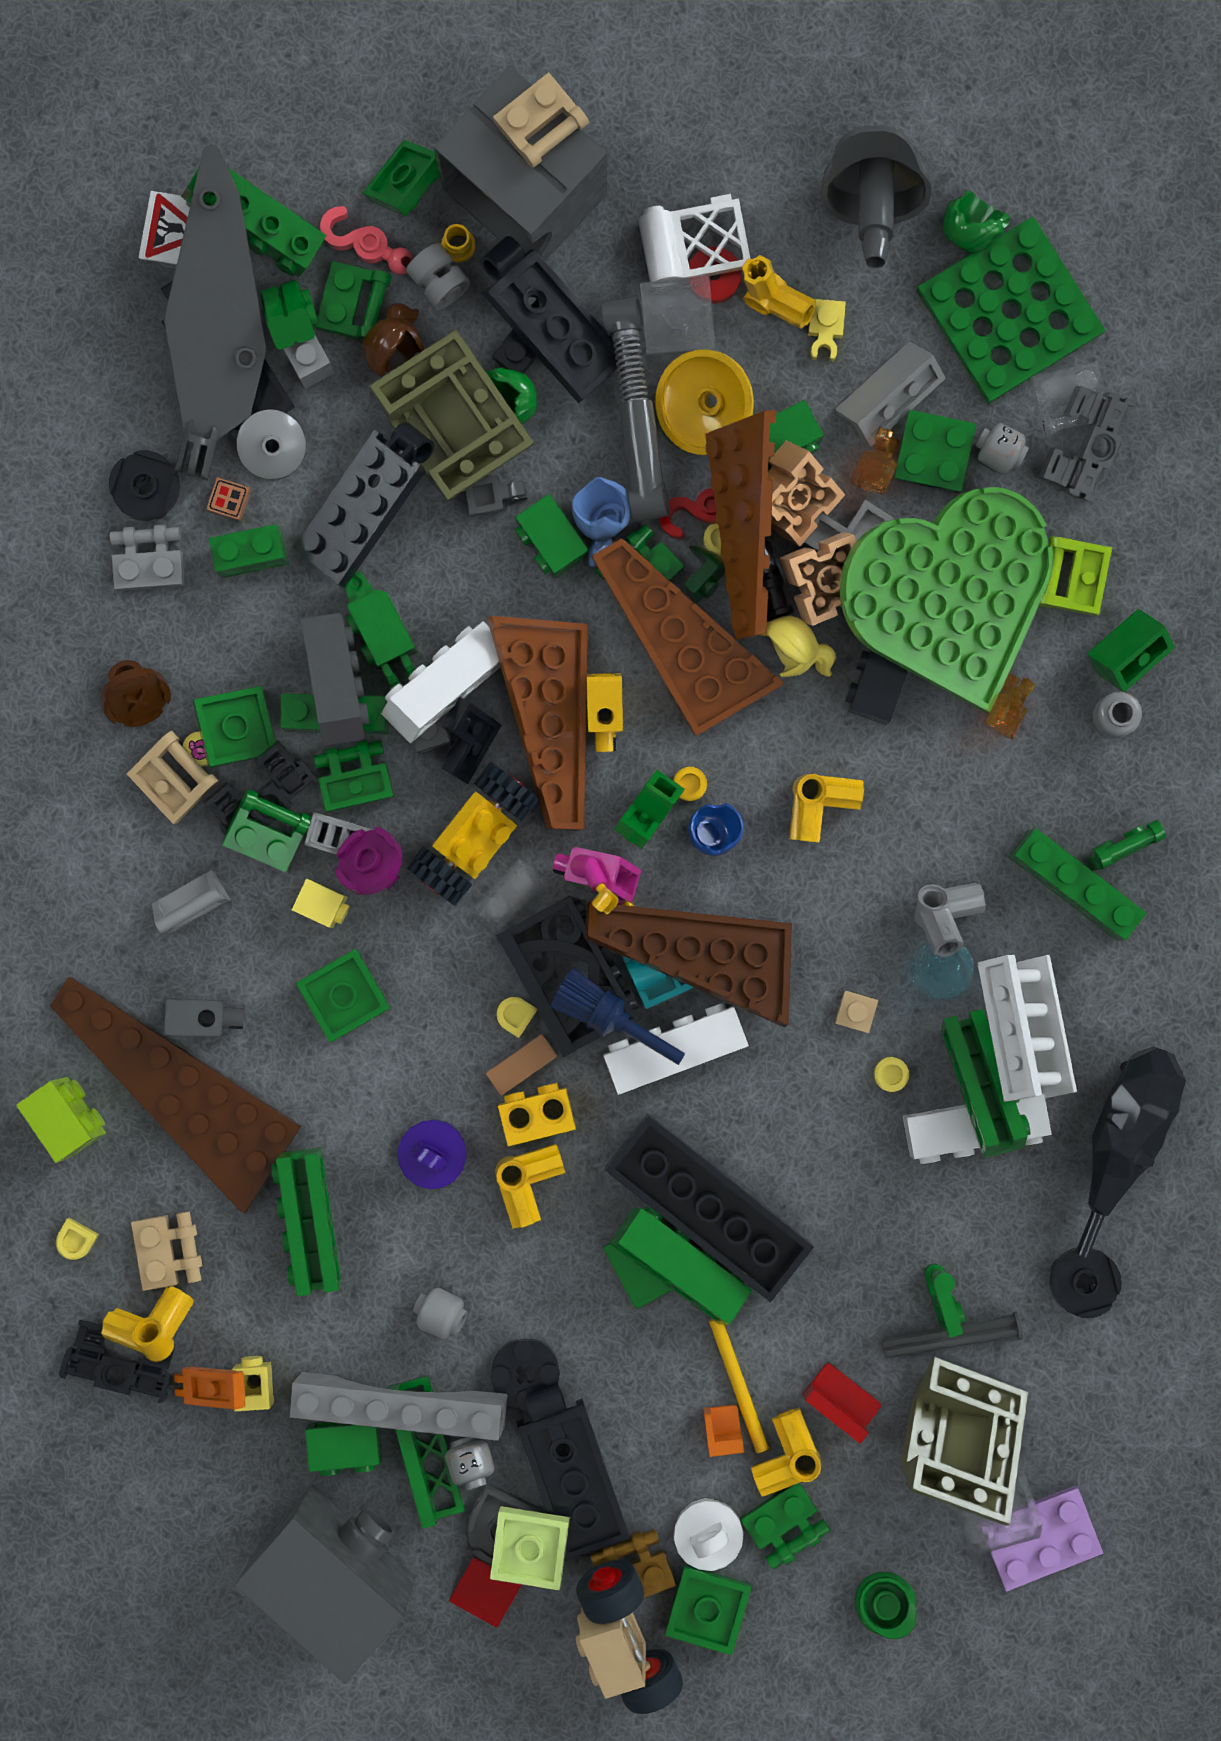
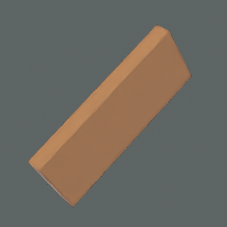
[485,1034,558,1096]

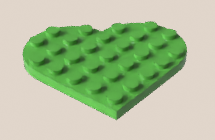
[840,487,1053,713]

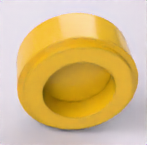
[673,767,707,802]

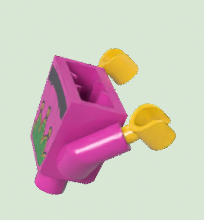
[553,847,641,915]

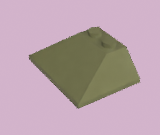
[370,330,534,501]
[901,1357,1028,1526]

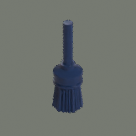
[549,967,686,1065]

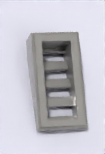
[304,812,373,855]

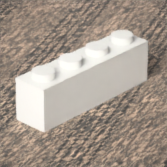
[381,621,501,744]
[603,1002,749,1095]
[903,1093,1052,1164]

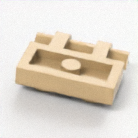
[131,1211,203,1291]

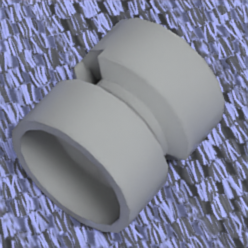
[406,243,470,310]

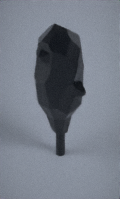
[1075,1046,1186,1258]

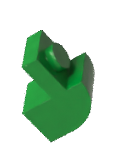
[614,770,685,849]

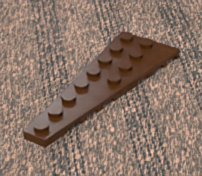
[50,977,302,1213]

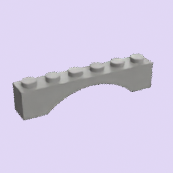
[290,1372,507,1441]

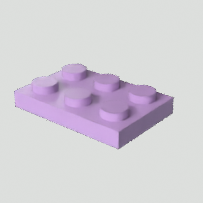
[979,1485,1104,1592]

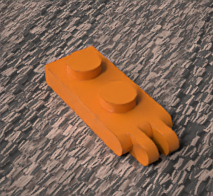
[173,1367,245,1410]

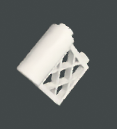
[638,194,751,289]

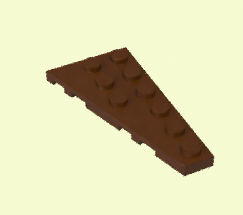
[585,902,792,1028]

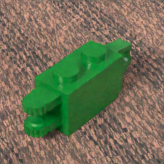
[345,571,417,689]

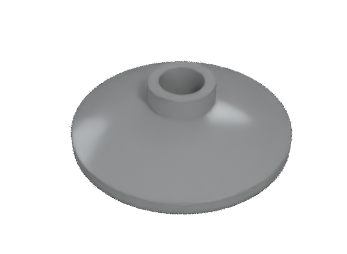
[236,409,306,479]

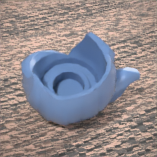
[572,477,631,567]

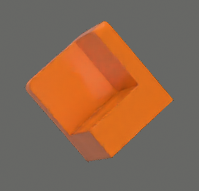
[703,1404,744,1457]

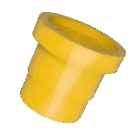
[441,224,476,263]

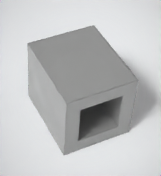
[284,335,335,389]

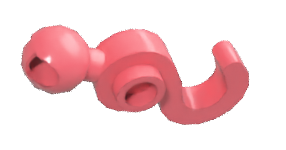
[320,206,414,275]

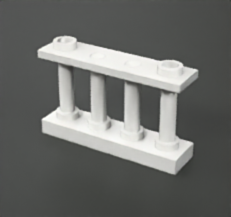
[977,955,1077,1102]

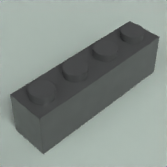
[301,612,369,746]

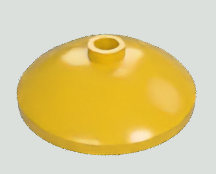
[655,349,754,455]

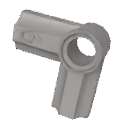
[914,883,986,958]

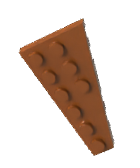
[705,410,776,640]
[591,538,785,736]
[487,616,588,830]

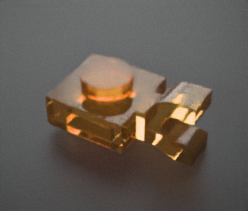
[850,427,900,495]
[985,673,1036,740]

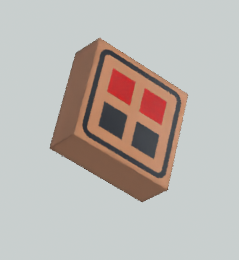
[206,477,251,522]

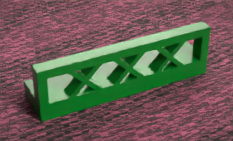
[387,1375,465,1529]

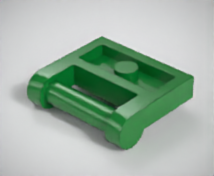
[316,261,392,341]
[221,789,312,872]
[1086,820,1166,871]
[924,1263,966,1338]

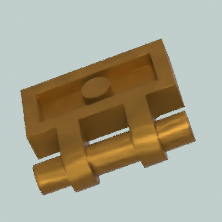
[590,1529,676,1598]

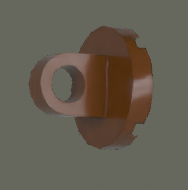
[100,660,171,727]

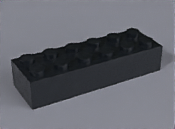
[605,1113,814,1303]

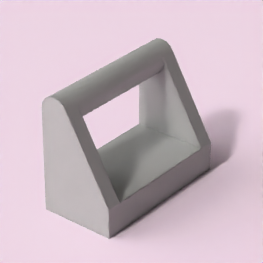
[152,870,230,934]

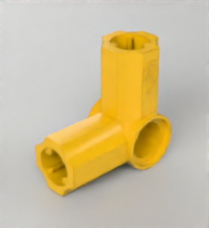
[741,255,817,329]
[789,774,864,842]
[495,1143,566,1229]
[101,1286,194,1362]
[751,1407,821,1497]

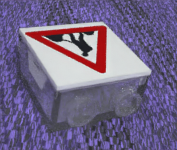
[139,191,190,274]

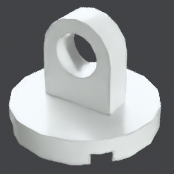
[674,1498,743,1571]

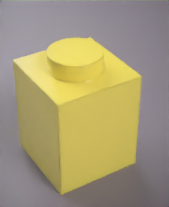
[292,879,350,928]

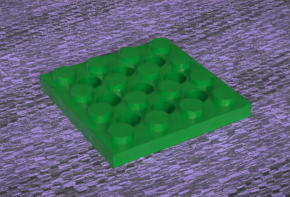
[916,216,1106,405]

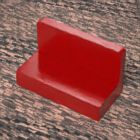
[802,1363,881,1444]

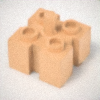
[768,440,845,547]
[780,532,856,626]

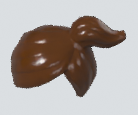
[362,303,424,377]

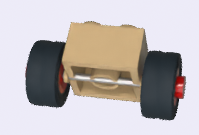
[576,1560,683,1714]

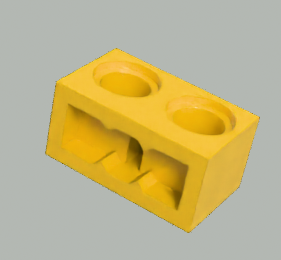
[498,1083,576,1146]

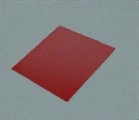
[449,1557,522,1628]

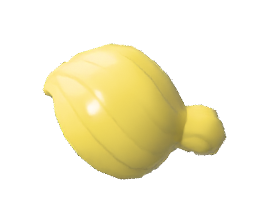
[761,616,836,677]

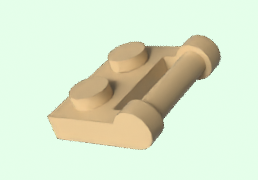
[493,72,589,168]
[127,731,219,824]

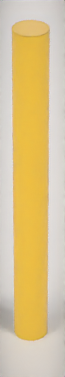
[709,1319,769,1453]

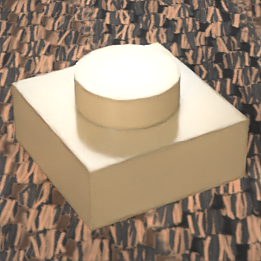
[835,990,878,1033]

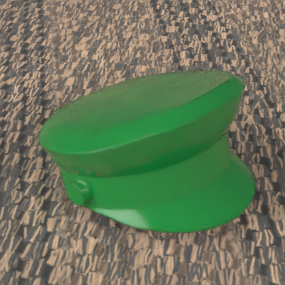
[854,1572,917,1639]

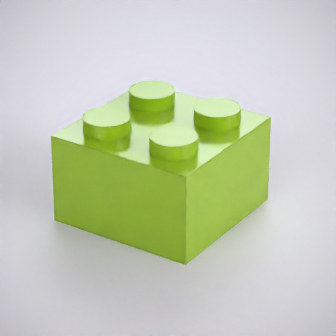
[16,1077,106,1163]

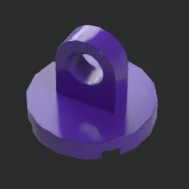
[398,1119,467,1189]

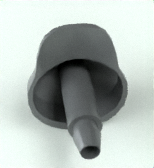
[822,125,932,269]

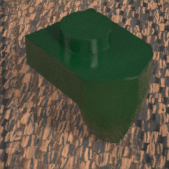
[684,545,725,603]

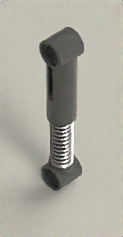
[602,295,670,522]

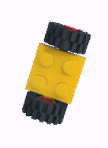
[407,762,539,906]

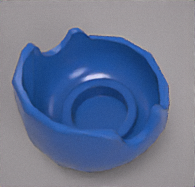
[687,803,744,856]

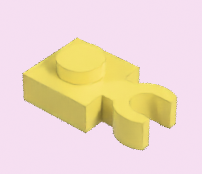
[808,299,846,362]

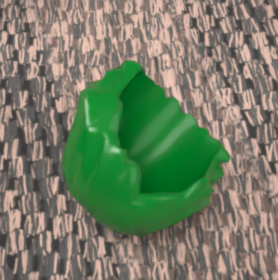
[943,190,1010,253]
[484,368,537,425]

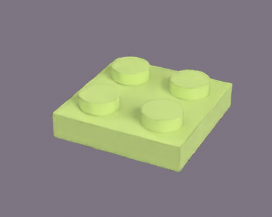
[490,1506,570,1590]

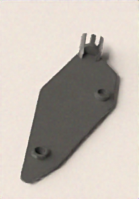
[164,144,267,480]

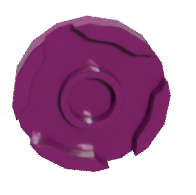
[335,827,402,896]

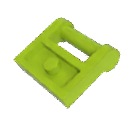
[1039,536,1112,617]

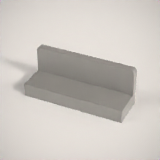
[836,342,946,447]

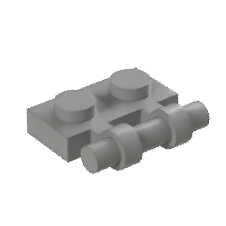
[110,525,185,591]

